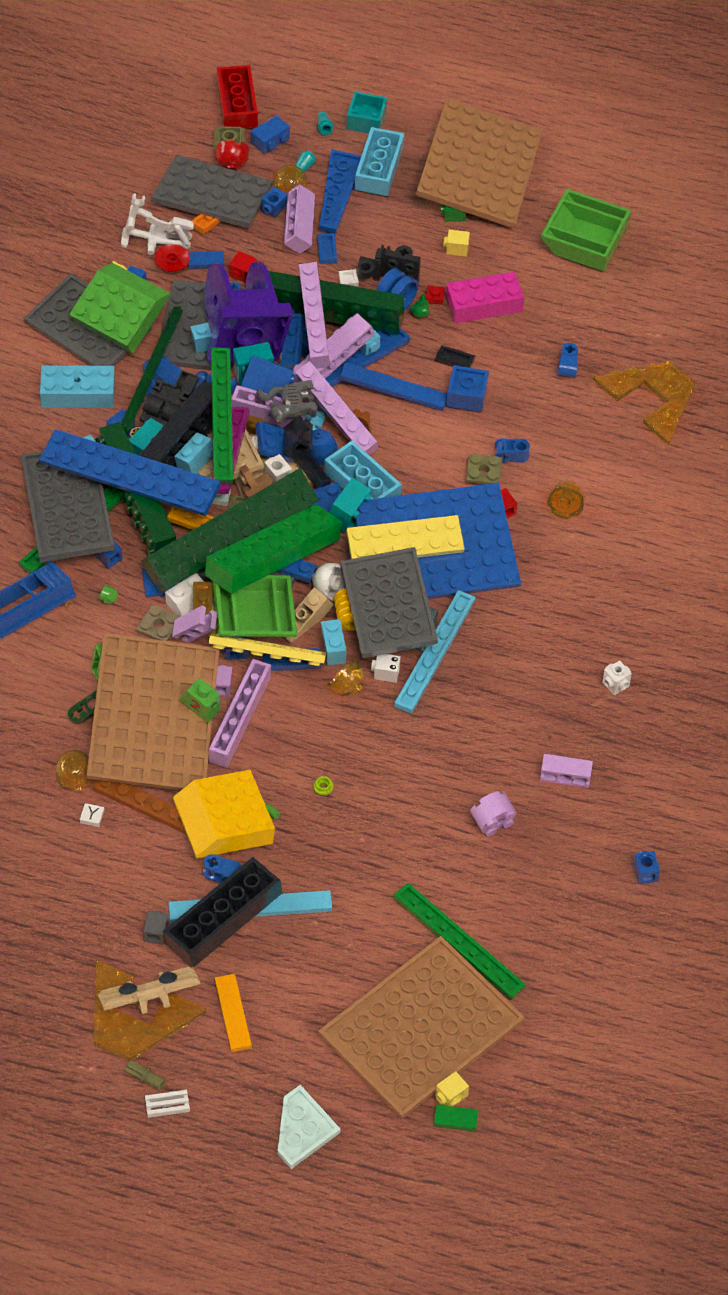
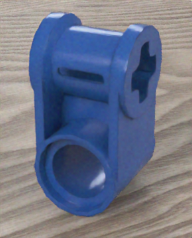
[558,343,578,378]
[495,438,530,463]
[202,854,242,883]

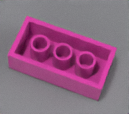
[446,272,524,323]

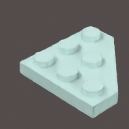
[278,1085,341,1169]

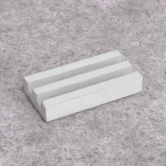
[145,1090,190,1118]

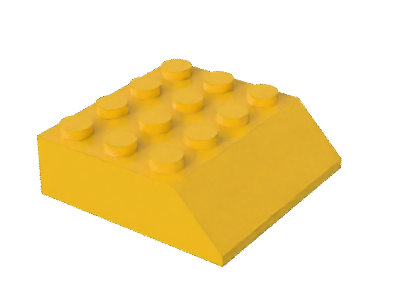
[173,770,275,859]

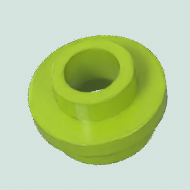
[314,776,333,795]

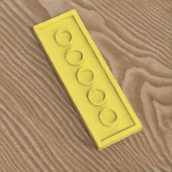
[346,515,464,559]
[209,633,326,666]

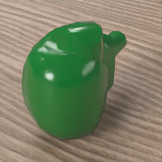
[410,294,429,318]

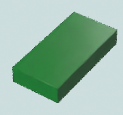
[434,1105,478,1132]

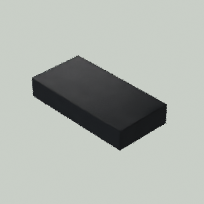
[435,345,475,368]
[297,455,331,488]

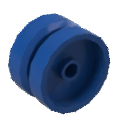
[377,268,418,311]

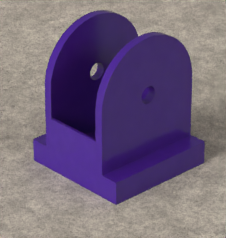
[205,262,293,365]

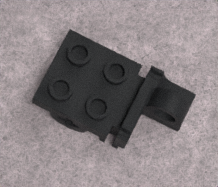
[358,245,421,283]
[139,370,199,425]

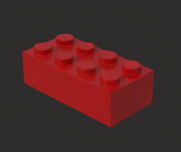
[217,65,258,129]

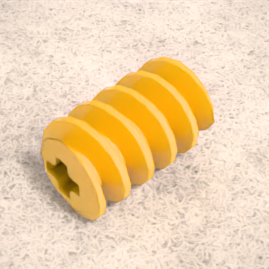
[334,588,356,631]

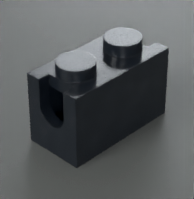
[283,415,313,461]

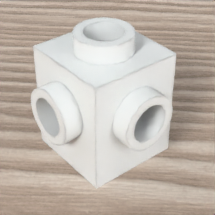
[602,660,632,695]

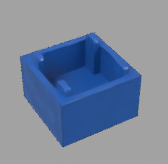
[447,365,489,412]

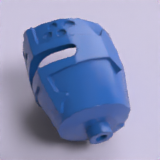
[306,429,338,466]

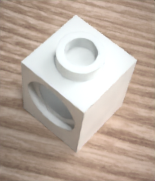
[264,454,292,483]

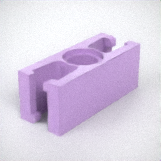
[172,606,217,643]
[540,754,593,788]

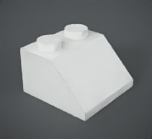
[165,573,213,616]

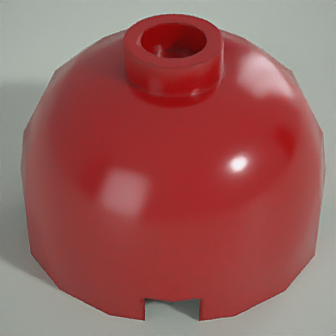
[215,140,249,171]

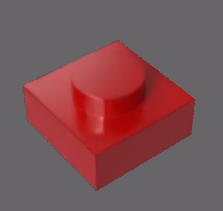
[426,285,445,305]

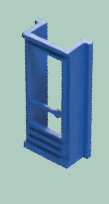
[0,561,77,639]

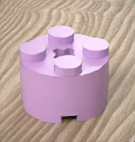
[470,791,517,837]

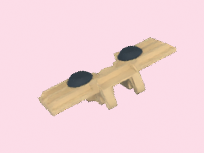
[98,967,200,1014]

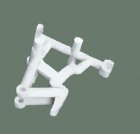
[121,193,194,255]

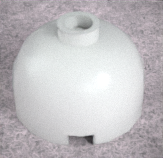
[312,563,346,601]

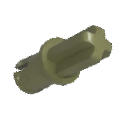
[125,1061,166,1091]

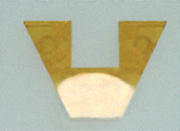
[593,361,695,445]
[94,960,206,1061]

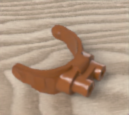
[338,409,372,436]

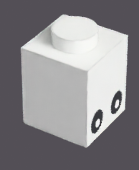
[371,654,401,683]

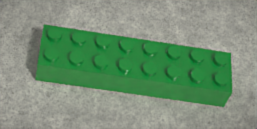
[205,504,342,594]

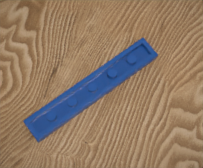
[340,362,447,411]

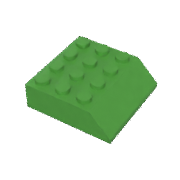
[541,189,631,272]
[69,262,171,354]
[212,575,297,637]

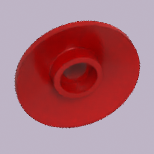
[155,244,190,272]

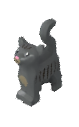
[256,380,317,423]

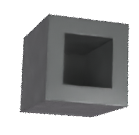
[143,911,169,945]

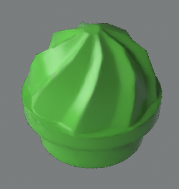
[99,585,118,604]

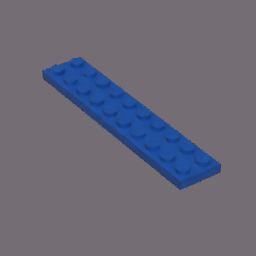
[39,429,221,516]

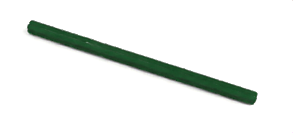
[121,306,183,432]

